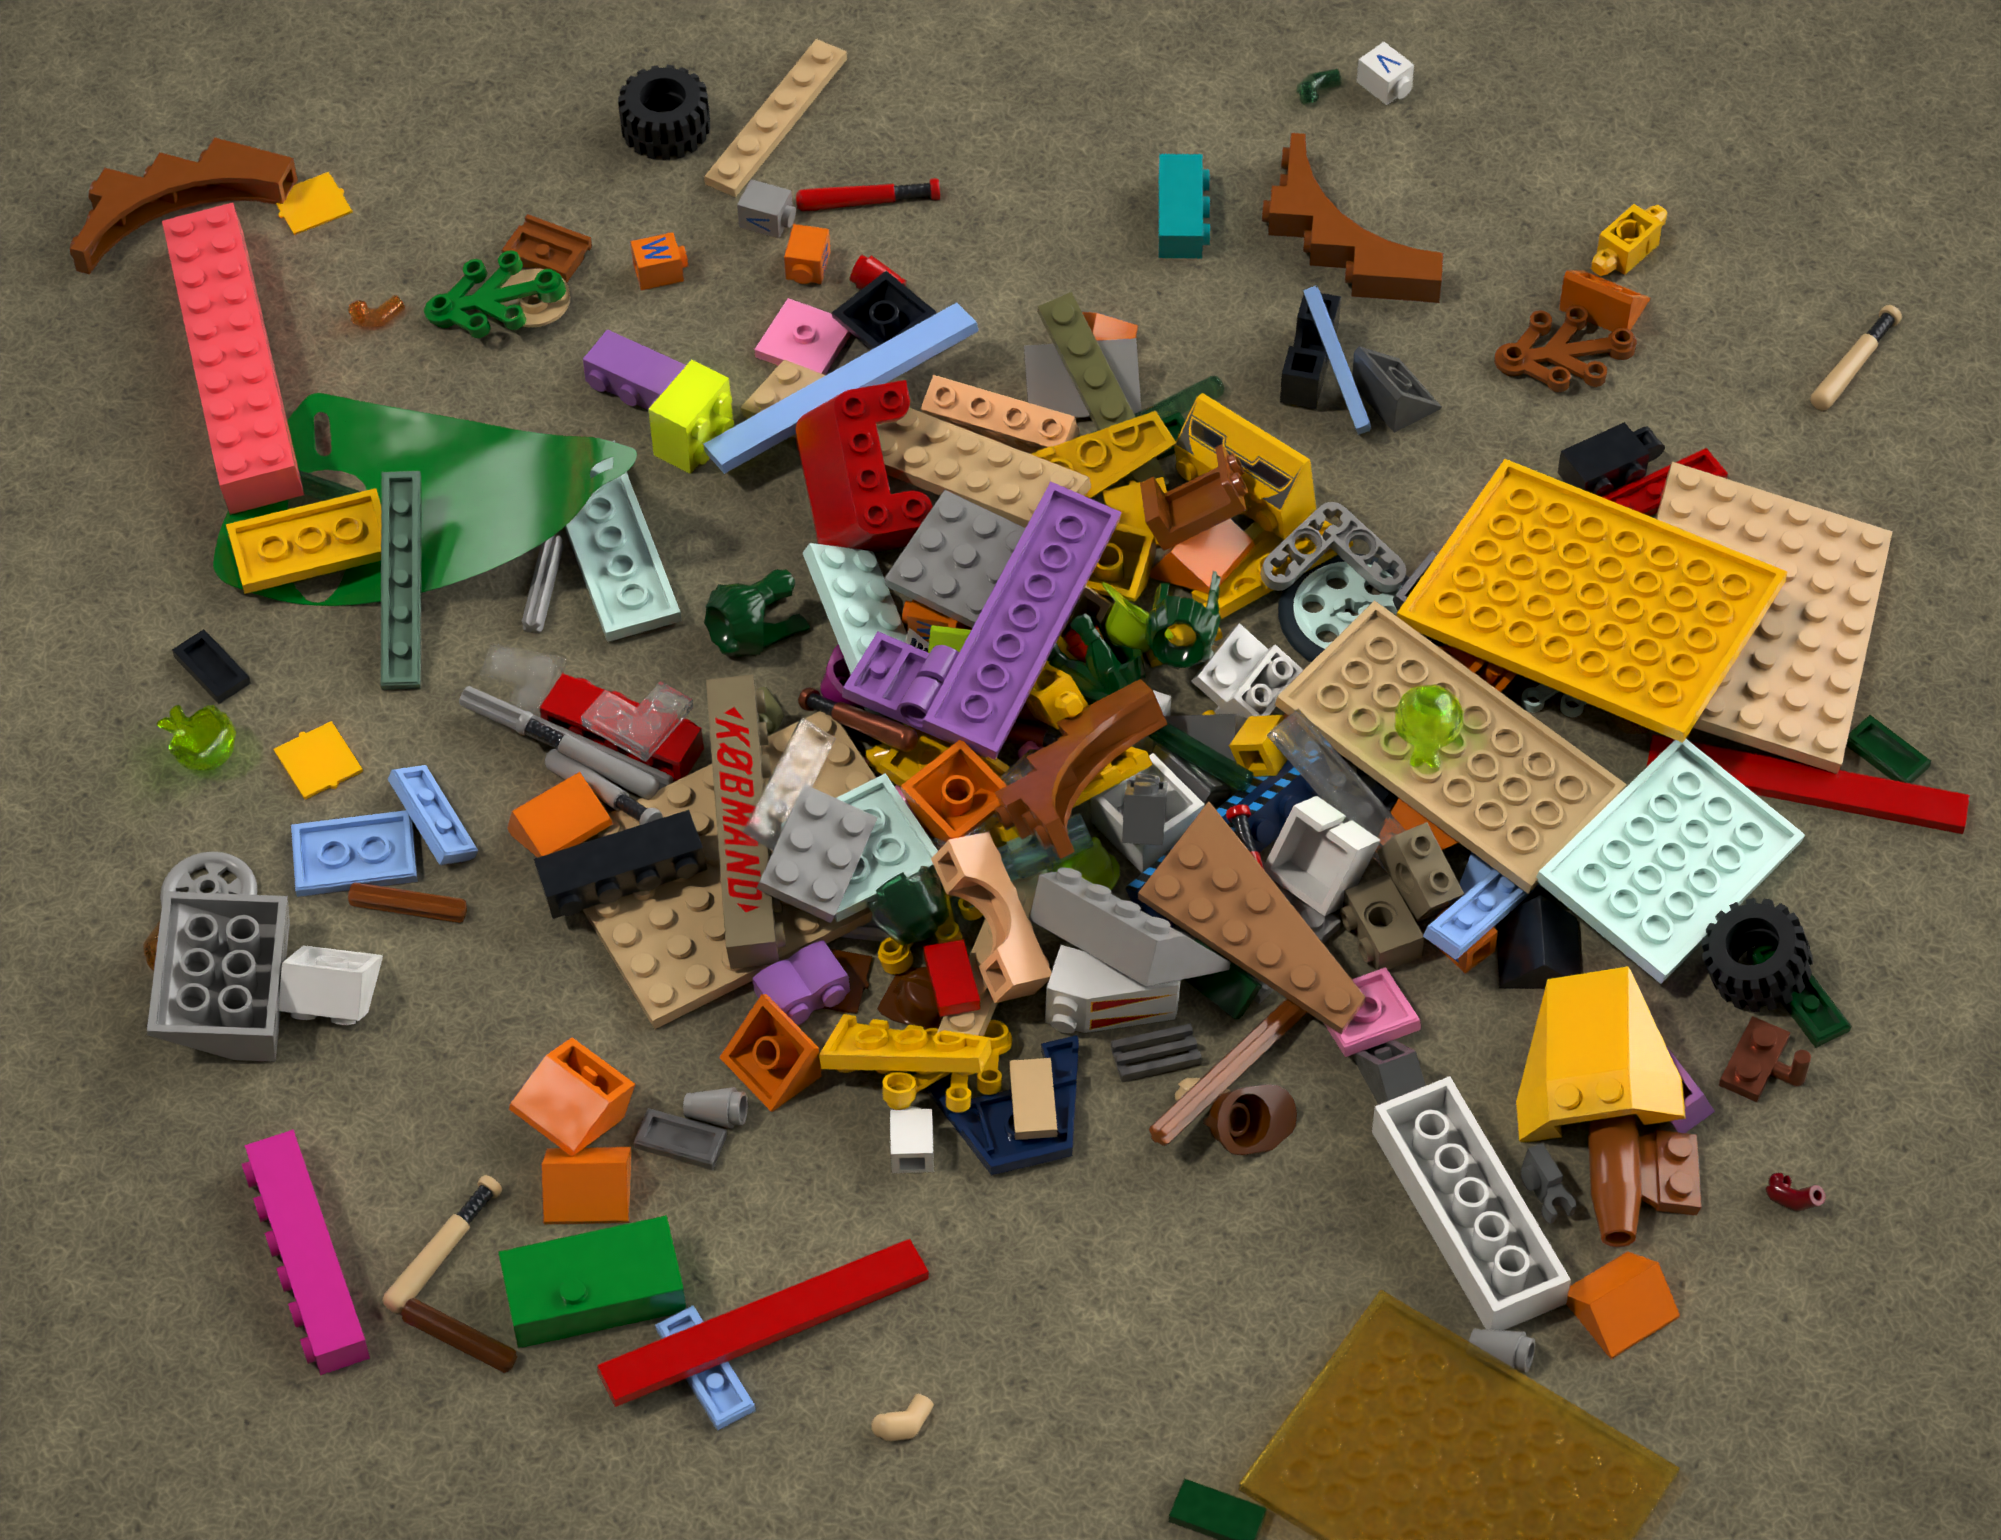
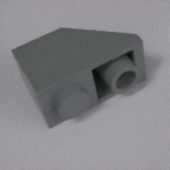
[1122,774,1168,846]

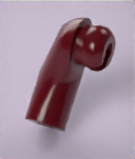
[1766,1173,1826,1212]

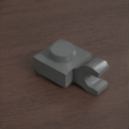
[1521,1143,1576,1224]

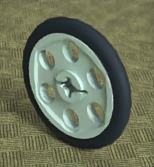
[1278,553,1409,662]

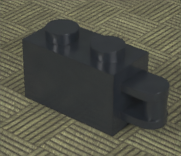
[1558,422,1665,497]

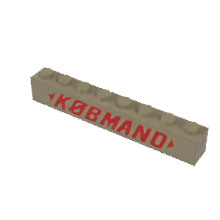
[706,674,786,969]

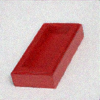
[923,939,981,1017]

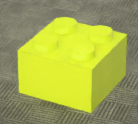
[648,360,734,474]

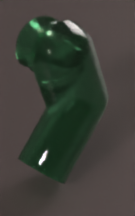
[1297,68,1341,105]

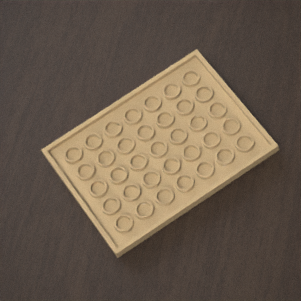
[1656,462,1892,774]
[580,711,943,1029]

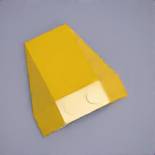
[1516,966,1686,1142]

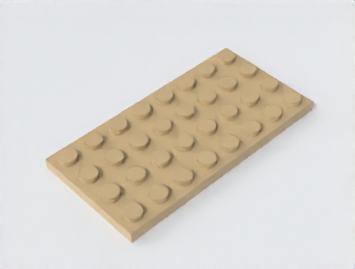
[1275,600,1627,894]

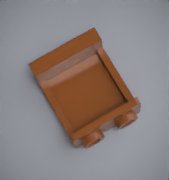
[1140,444,1248,551]

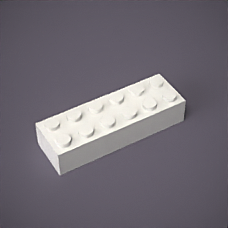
[1372,1076,1571,1330]

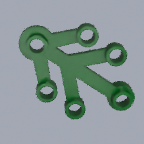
[424,250,566,338]

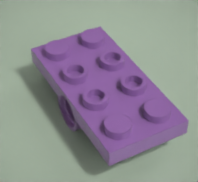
[842,631,987,758]

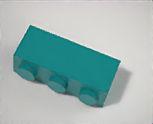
[1158,154,1210,259]

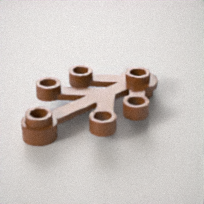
[1494,305,1637,392]

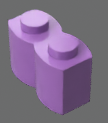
[752,941,850,1026]

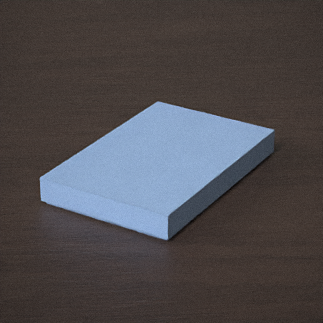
[291,810,418,897]

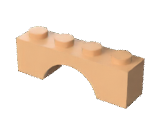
[931,832,1052,1003]

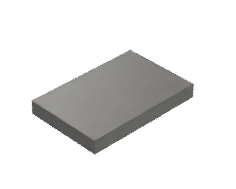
[1024,338,1142,418]

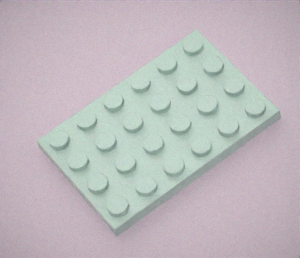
[1536,739,1805,984]

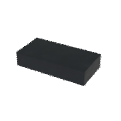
[172,629,251,704]

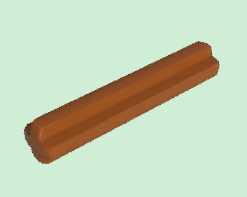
[348,882,467,923]

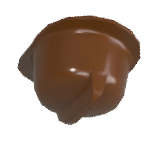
[877,966,944,1030]
[1203,1084,1297,1155]

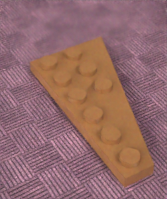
[1138,801,1366,1034]

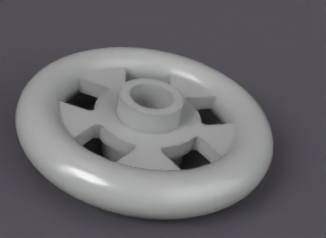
[160,852,257,906]

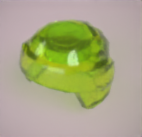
[1394,684,1464,768]
[157,705,236,771]

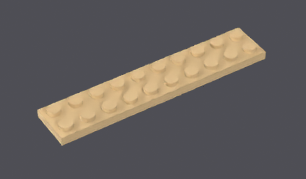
[741,360,1091,528]

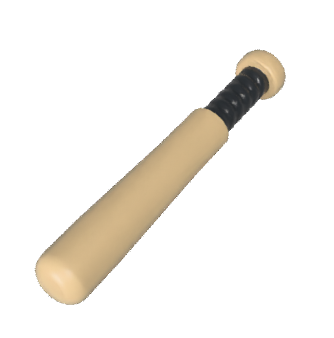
[1810,305,1902,411]
[383,1175,502,1314]

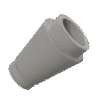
[683,1087,748,1129]
[1468,1328,1535,1374]

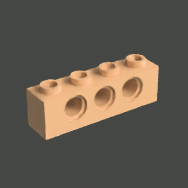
[921,375,1080,454]

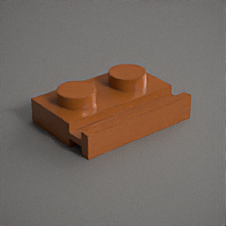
[502,214,592,283]

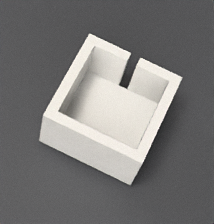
[1263,796,1381,916]

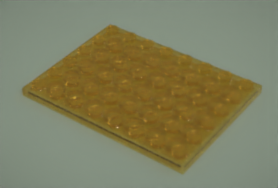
[1239,1289,1680,1540]

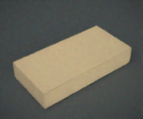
[1009,1058,1057,1140]

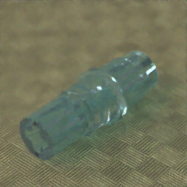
[998,813,1094,882]

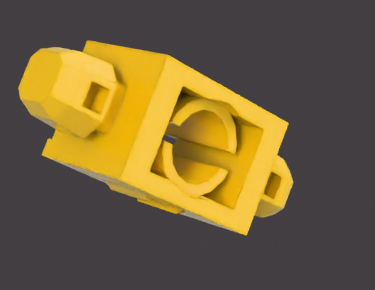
[1591,204,1667,276]
[1025,663,1089,729]

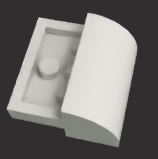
[1191,623,1303,718]

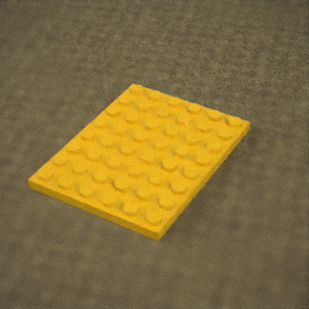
[1397,459,1787,743]

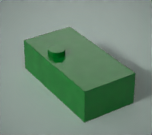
[498,1215,686,1349]

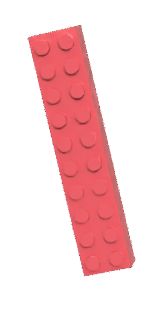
[162,203,304,515]

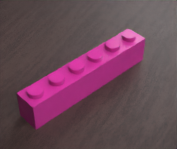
[241,1130,370,1375]

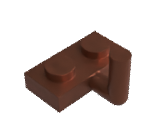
[1719,1016,1811,1102]

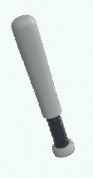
[515,711,660,799]
[545,748,663,825]

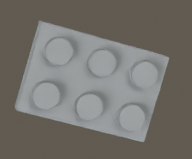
[756,784,878,923]

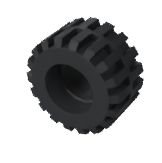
[618,65,710,160]
[1702,898,1813,1012]

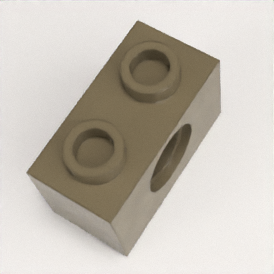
[1377,822,1464,923]
[1340,874,1424,971]

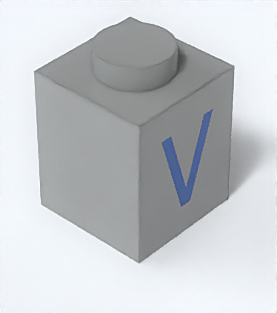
[737,179,796,238]

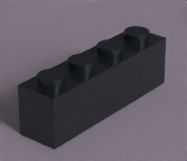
[534,810,708,919]

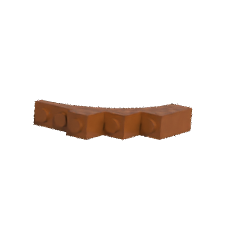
[1262,133,1443,303]
[70,137,298,275]
[995,679,1167,859]

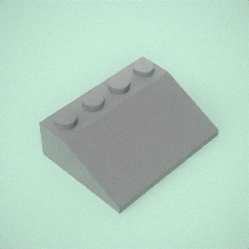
[1029,868,1231,987]
[147,891,290,1062]

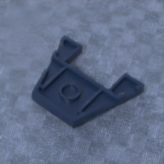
[925,1035,1079,1175]

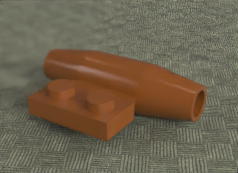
[1588,1114,1701,1247]

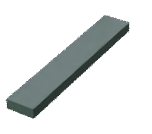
[381,471,421,690]

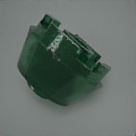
[867,866,949,945]

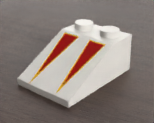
[1045,945,1181,1033]

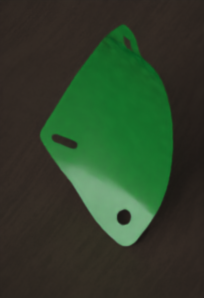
[213,393,637,606]

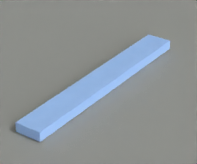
[703,302,978,474]

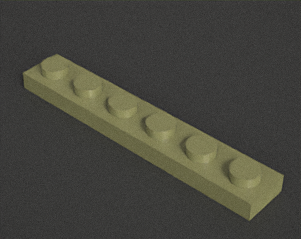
[1037,292,1169,489]

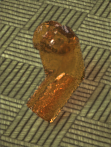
[348,295,405,327]

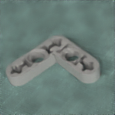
[1260,502,1406,593]

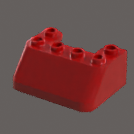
[796,380,933,552]

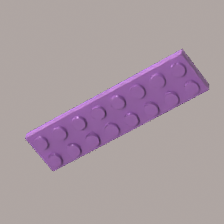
[922,481,1122,760]

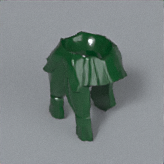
[704,569,810,657]
[1145,571,1221,670]
[1047,613,1146,705]

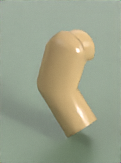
[871,1394,934,1441]

